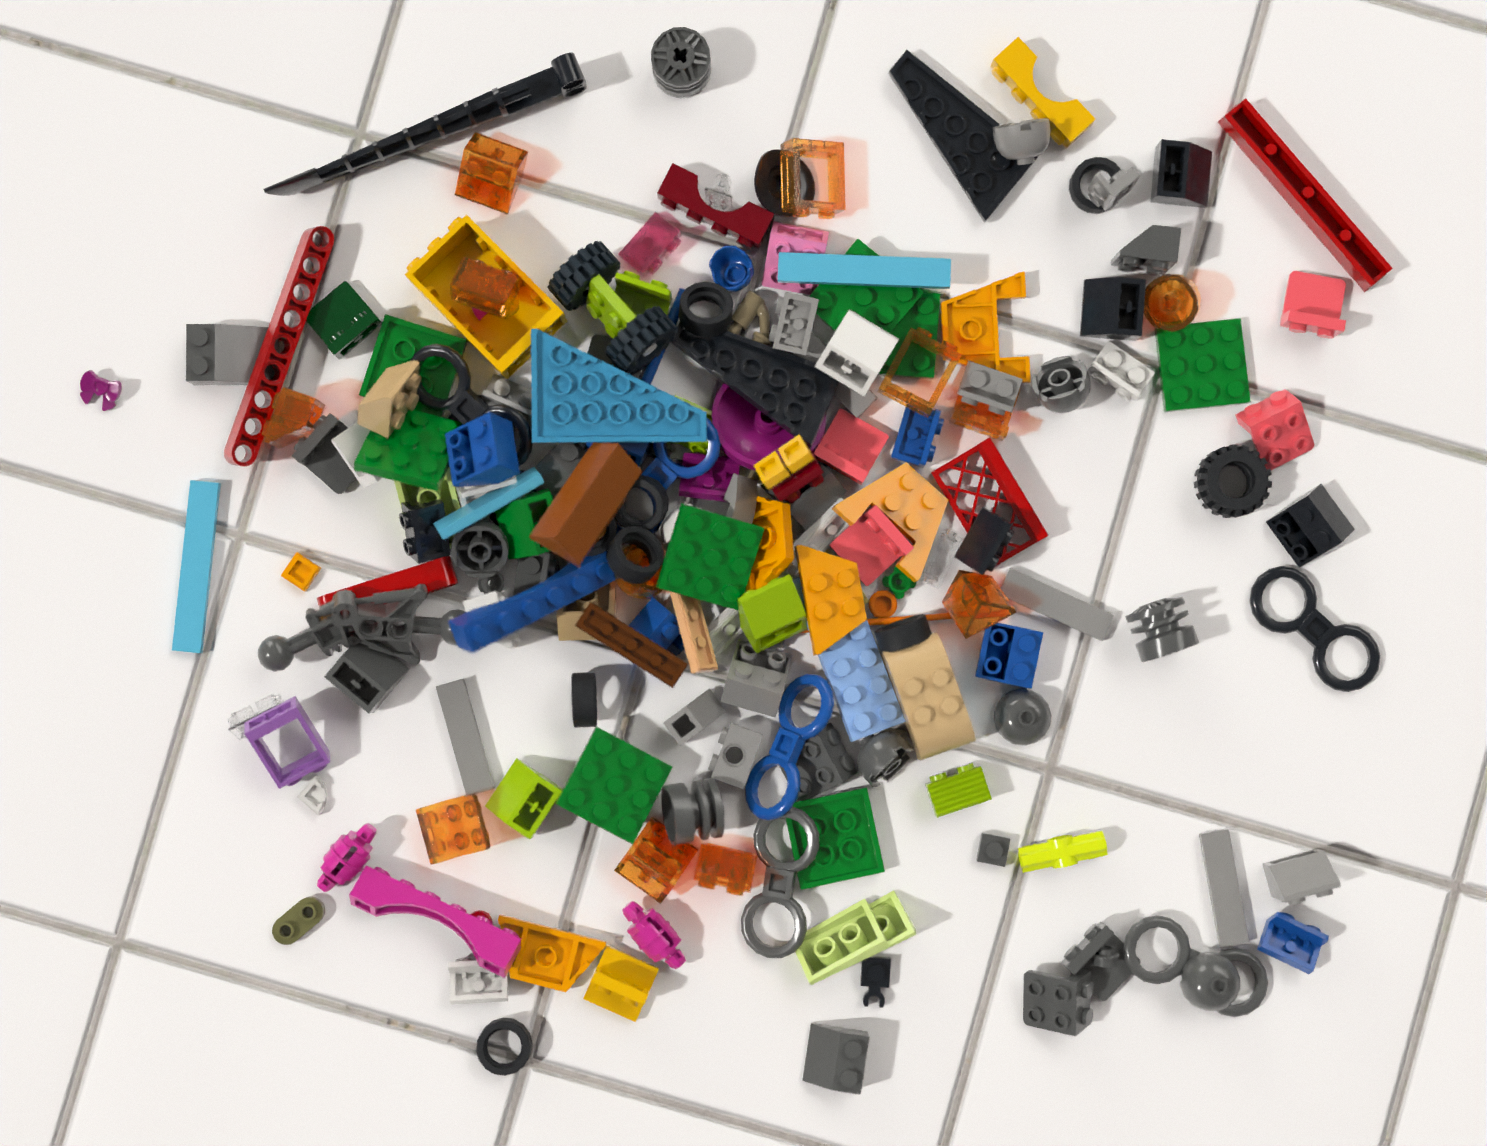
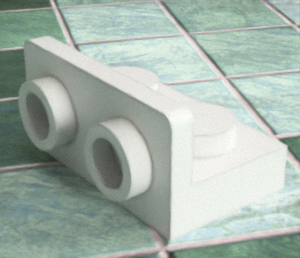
[1088,340,1155,402]

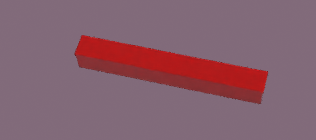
[1218,98,1393,292]

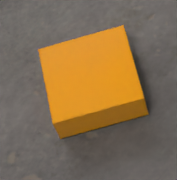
[281,552,322,592]

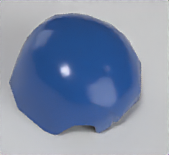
[709,246,754,292]

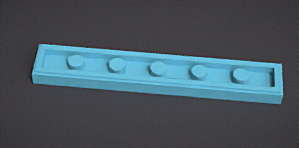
[777,252,951,289]
[172,480,221,653]

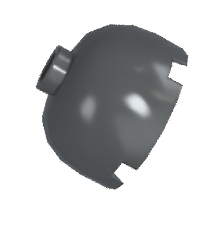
[1032,356,1091,413]
[451,519,509,579]
[993,689,1052,746]
[857,731,914,787]
[1180,952,1240,1011]

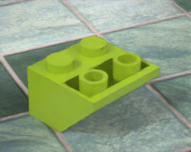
[738,574,807,653]
[485,758,563,840]

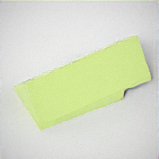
[795,890,917,985]

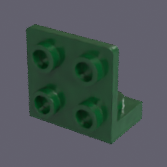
[306,281,382,360]

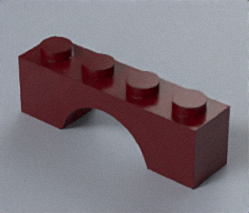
[657,163,774,250]

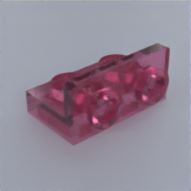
[618,212,681,278]

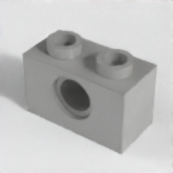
[708,723,763,790]

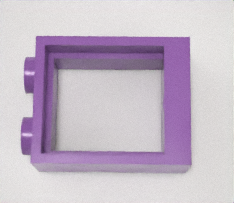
[244,696,330,789]

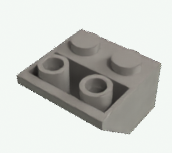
[720,640,793,718]
[1262,849,1341,905]

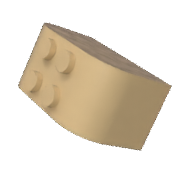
[879,632,976,761]

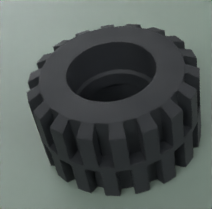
[1194,444,1272,518]

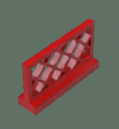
[931,437,1049,567]

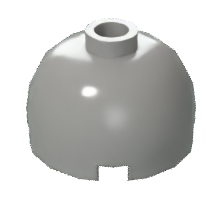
[993,118,1050,165]

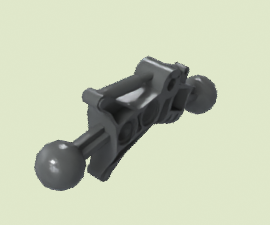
[257,584,466,672]

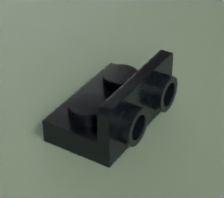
[399,499,451,564]

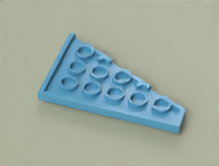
[531,329,707,443]

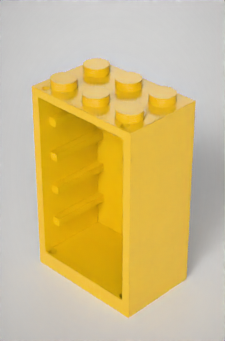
[404,214,568,379]

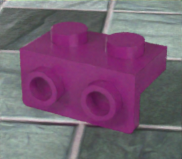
[678,452,740,502]

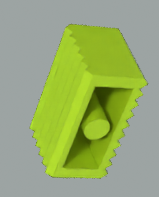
[925,762,992,818]

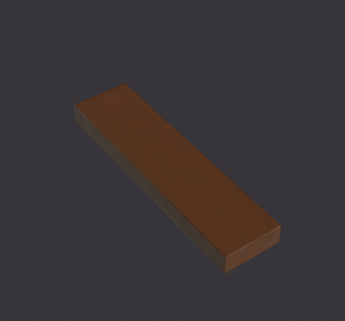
[575,601,688,688]

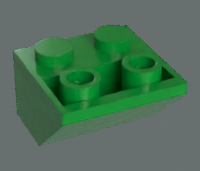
[495,488,553,559]

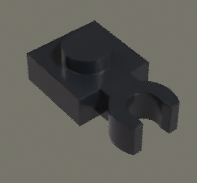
[860,956,891,1008]

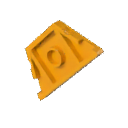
[746,496,794,592]
[794,545,867,656]
[498,914,607,992]

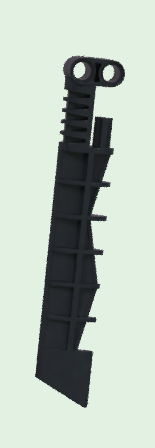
[263,52,587,196]

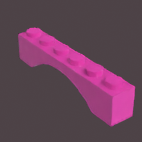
[349,865,521,978]

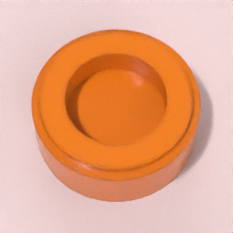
[868,590,897,618]

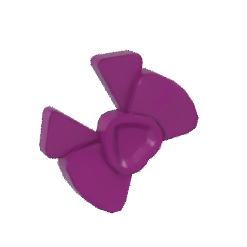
[80,370,122,411]

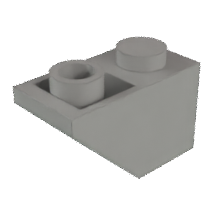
[663,688,726,746]

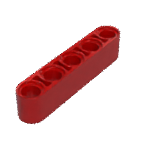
[316,556,459,609]

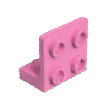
[762,221,829,295]

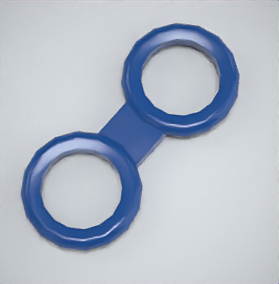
[616,418,721,535]
[745,674,834,821]

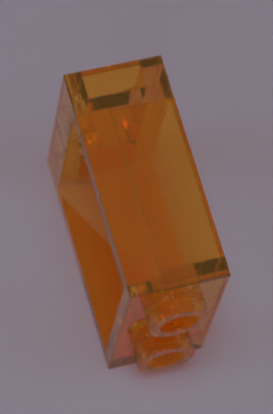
[780,138,846,219]
[877,327,962,418]

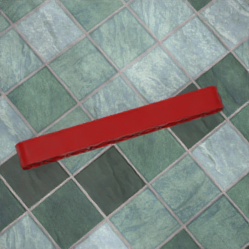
[224,226,334,467]

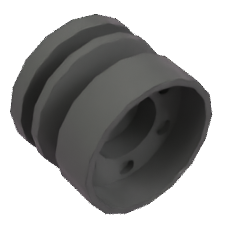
[651,27,711,98]
[1125,596,1199,662]
[661,778,725,845]

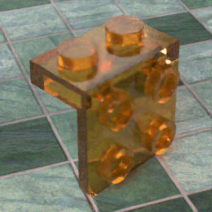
[415,793,491,865]

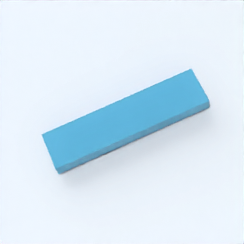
[433,467,544,539]

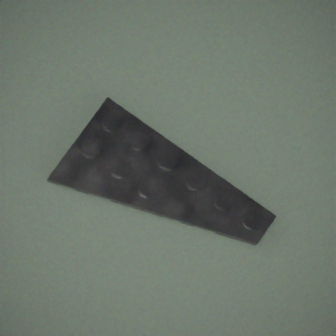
[888,50,1039,223]
[672,322,839,449]

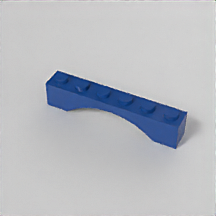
[448,551,619,654]

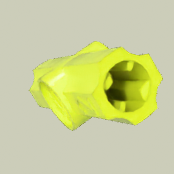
[1017,830,1108,873]

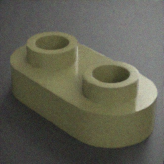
[272,896,325,945]

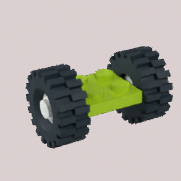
[548,241,678,375]

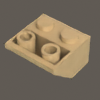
[357,360,421,438]

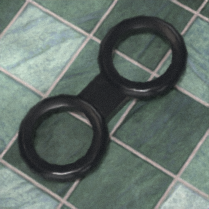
[411,344,533,466]
[1249,566,1381,692]

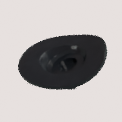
[754,149,815,217]

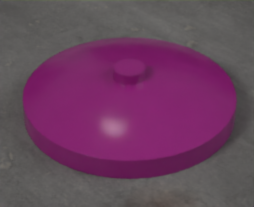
[712,384,826,471]

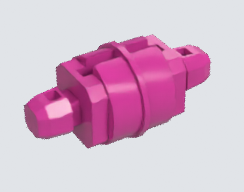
[317,823,377,892]
[622,901,686,969]

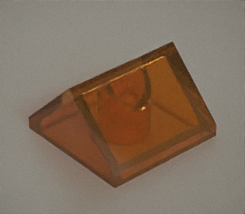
[942,570,1017,639]

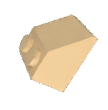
[556,580,617,641]

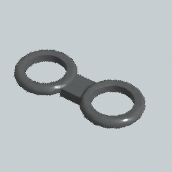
[741,806,820,958]
[1123,915,1268,1017]

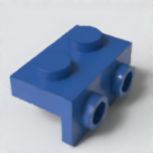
[891,403,944,468]
[1257,912,1329,974]

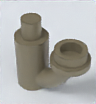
[727,291,772,346]

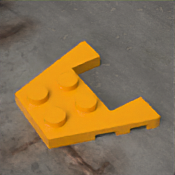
[940,272,1031,383]
[832,462,948,582]

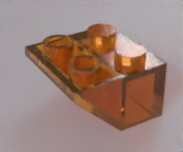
[455,132,528,215]
[450,257,519,319]
[262,387,326,449]
[614,816,699,904]
[693,841,758,896]

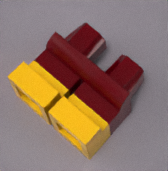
[754,435,824,503]

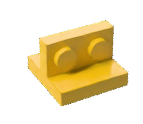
[583,945,659,1022]

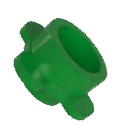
[882,566,916,599]

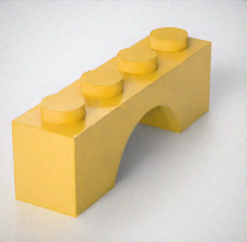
[990,37,1096,148]

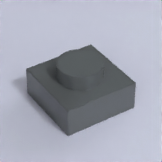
[976,833,1011,867]

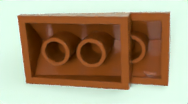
[530,442,642,567]

